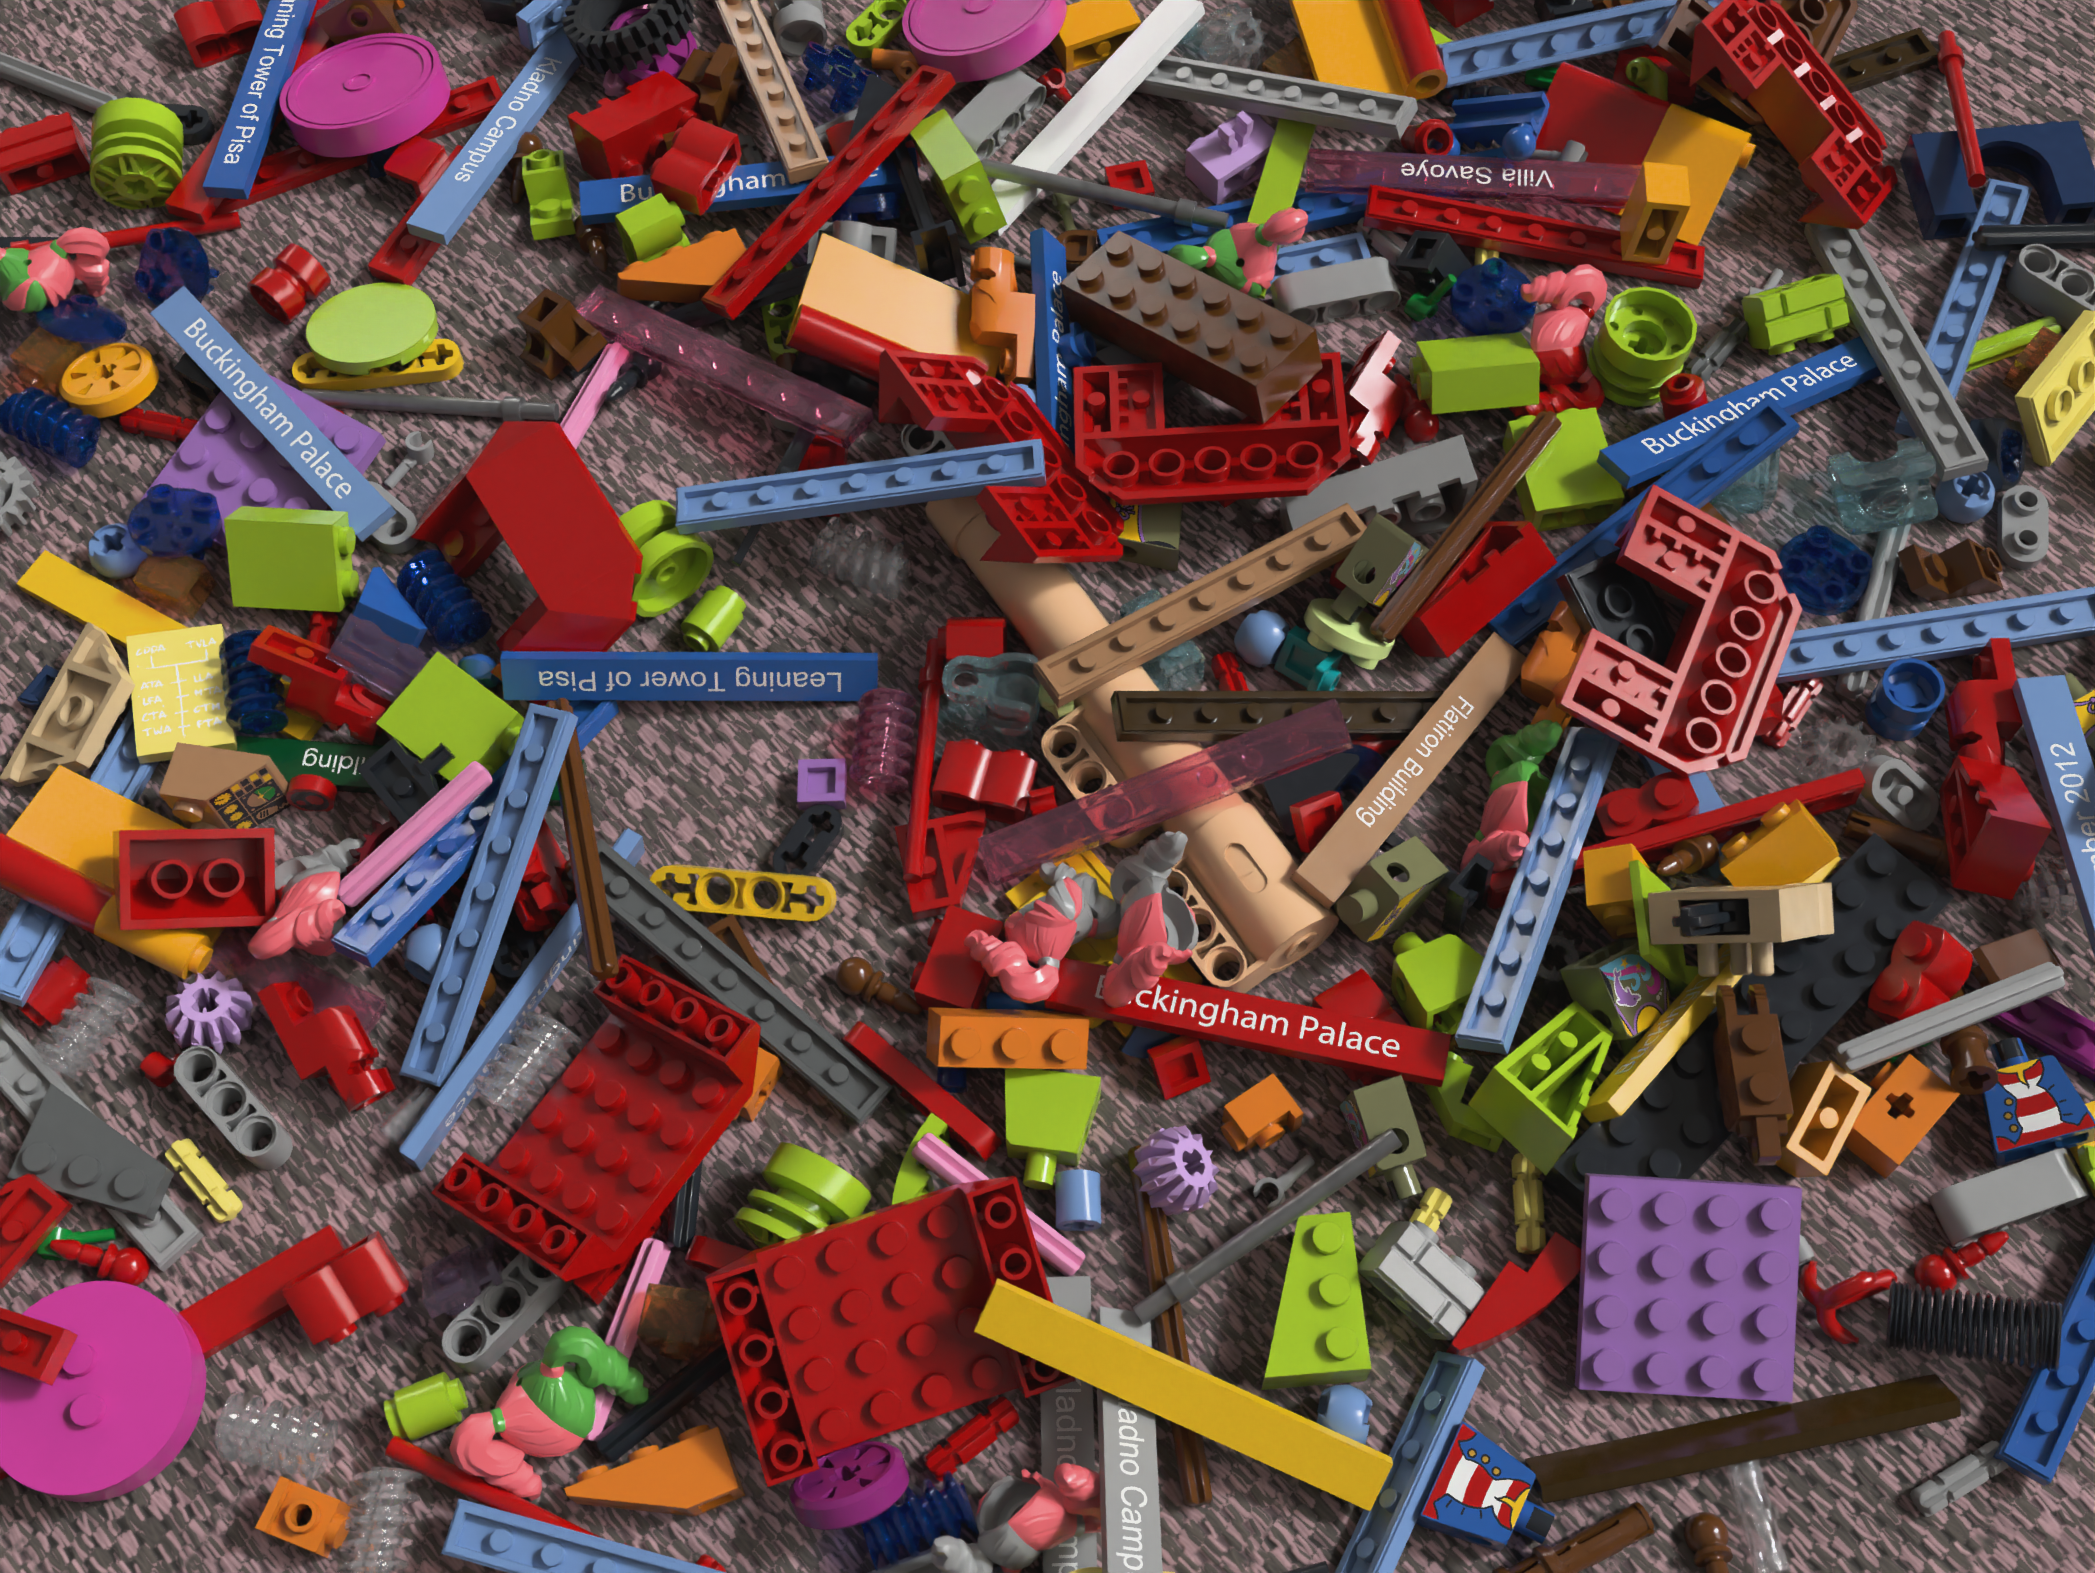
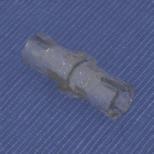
[1725,1459,1791,1573]

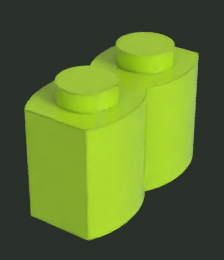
[615,193,690,265]

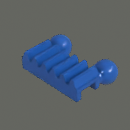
[1428,91,1550,162]

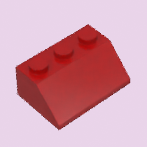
[113,828,275,930]

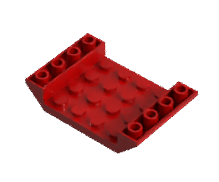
[431,954,761,1282]
[705,1176,1076,1487]

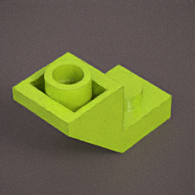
[522,149,576,241]
[1423,1051,1504,1153]

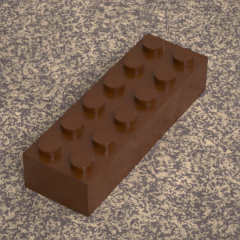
[1060,230,1323,424]

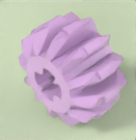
[165,970,253,1055]
[1132,1125,1220,1216]

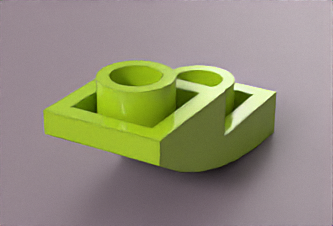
[892,1112,950,1205]

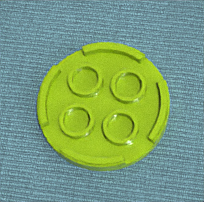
[306,282,439,375]

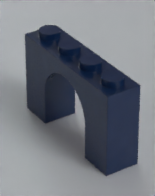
[1900,121,2095,240]

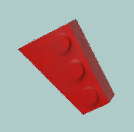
[1400,521,1557,658]

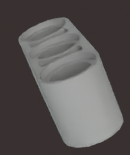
[952,68,1047,161]
[2006,244,2095,330]
[1270,257,1401,326]
[174,1045,293,1170]
[1928,1148,2090,1247]
[442,1253,574,1374]

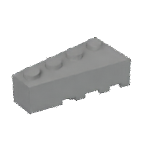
[1279,434,1478,537]

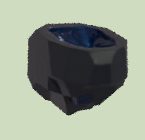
[1968,417,2026,492]

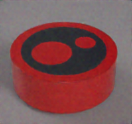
[286,774,337,812]

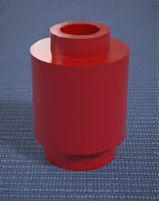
[1659,373,1708,421]
[18,954,95,1028]

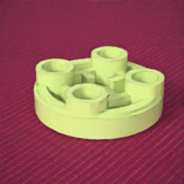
[1304,598,1395,670]

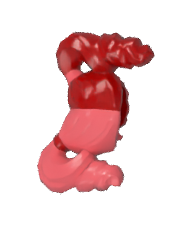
[1509,264,1608,416]

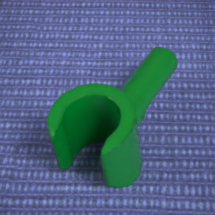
[1404,274,1457,322]
[37,1227,116,1261]

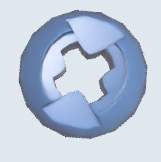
[1935,472,1995,524]
[88,523,147,580]
[1234,610,1290,667]
[402,924,450,985]
[1317,1384,1373,1445]

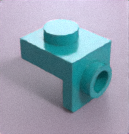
[1274,625,1343,691]

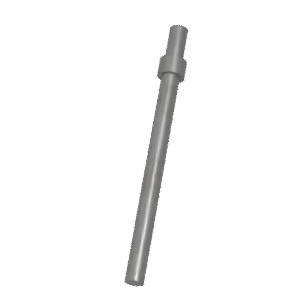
[982,158,1229,230]
[302,388,559,421]
[1133,1128,1402,1325]

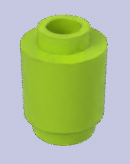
[681,585,746,652]
[383,1372,468,1441]

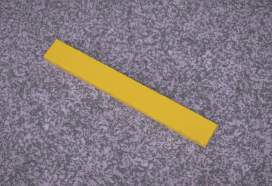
[16,550,323,741]
[974,1278,1393,1511]

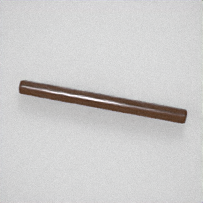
[1370,411,1562,643]
[545,698,619,981]
[1128,1145,1212,1507]

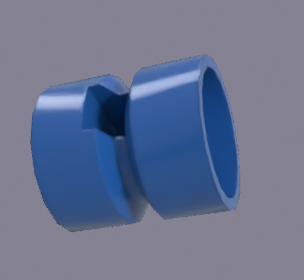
[1865,658,1945,741]

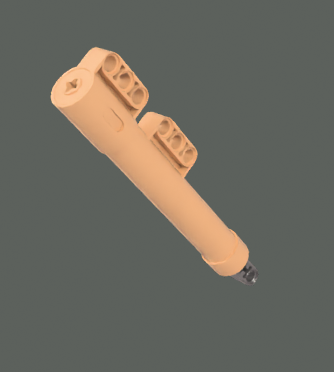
[901,424,1339,993]

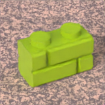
[1741,274,1850,355]

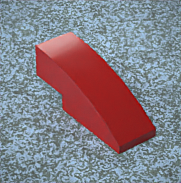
[1446,1232,1581,1356]

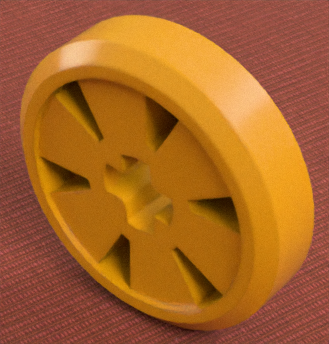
[59,343,159,418]

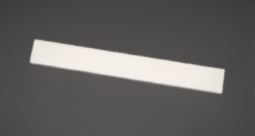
[991,0,1205,236]

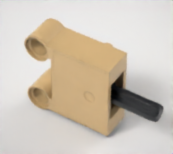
[1648,882,1834,977]

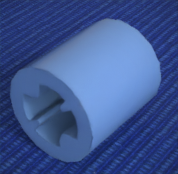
[1055,1169,1101,1231]

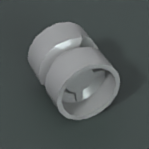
[769,0,828,56]

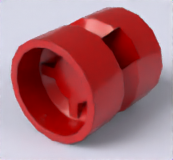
[247,243,331,325]

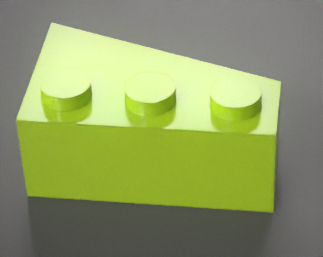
[1468,1000,1614,1175]
[1261,1212,1371,1390]

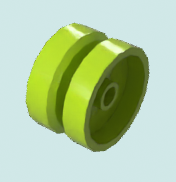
[619,500,714,617]

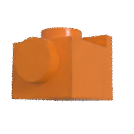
[1221,1073,1304,1152]
[255,1476,352,1558]

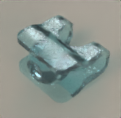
[1826,437,1938,535]
[942,652,1040,751]

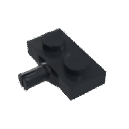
[357,738,455,825]

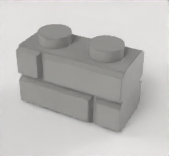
[1358,1220,1486,1340]

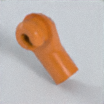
[871,48,920,85]

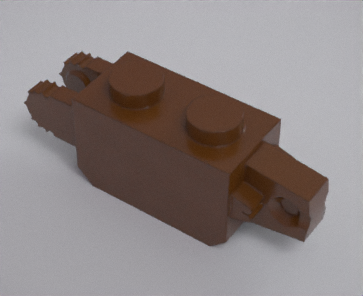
[1713,984,1794,1166]

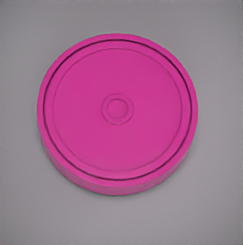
[902,0,1067,82]
[279,33,451,157]
[0,1281,206,1502]

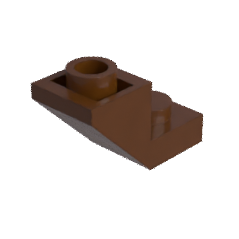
[1897,539,2004,602]
[1971,928,2070,988]

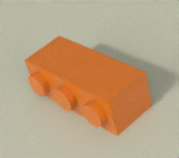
[926,1008,1089,1070]

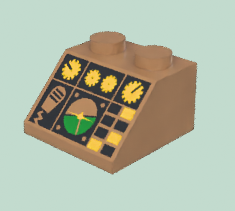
[159,742,291,829]

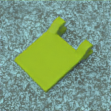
[1628,860,1698,997]

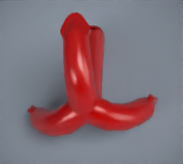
[1799,1260,1897,1344]

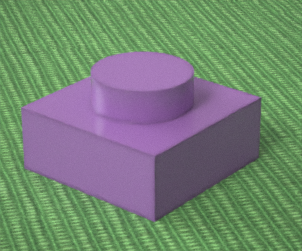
[797,758,847,810]

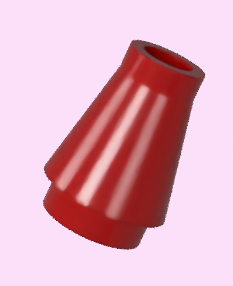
[1401,119,1453,162]

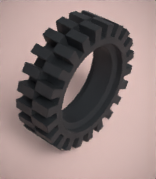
[562,0,694,74]

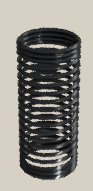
[1886,1280,2062,1372]

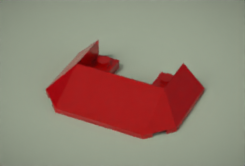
[1689,0,1898,230]
[879,349,1124,564]
[1073,352,1350,506]
[411,421,643,706]
[1553,484,1802,777]

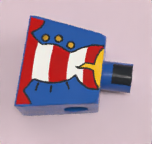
[1981,1037,2095,1166]
[1416,1421,1555,1552]

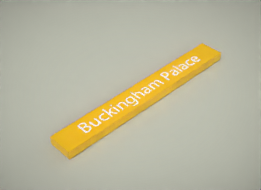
[1582,856,1841,1123]

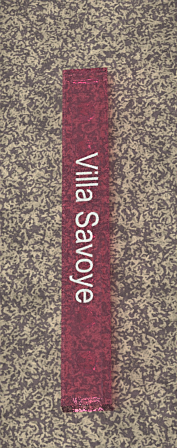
[1305,148,1643,208]

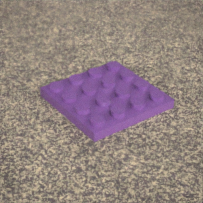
[141,374,386,550]
[1575,1173,1802,1402]

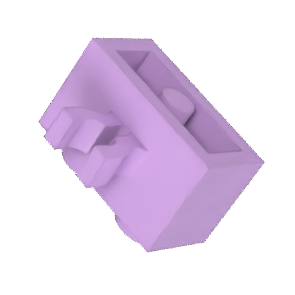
[1185,110,1275,205]

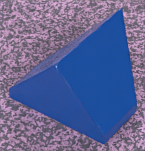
[335,567,428,666]

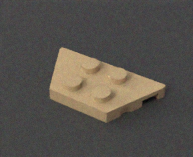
[0,622,135,787]

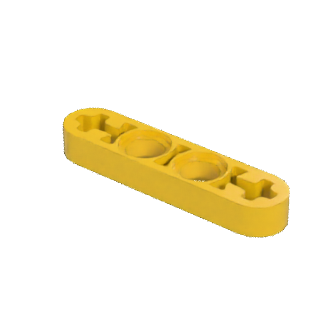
[292,339,464,391]
[650,864,837,922]

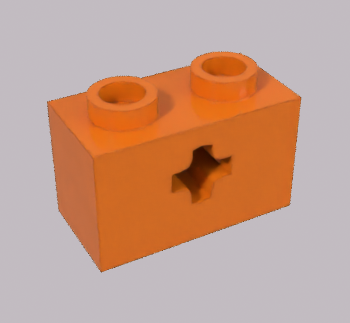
[1843,1054,1960,1179]

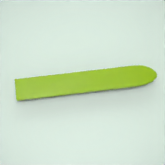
[1236,118,1317,299]

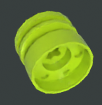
[90,97,184,210]
[1587,287,1697,407]
[733,1142,871,1248]

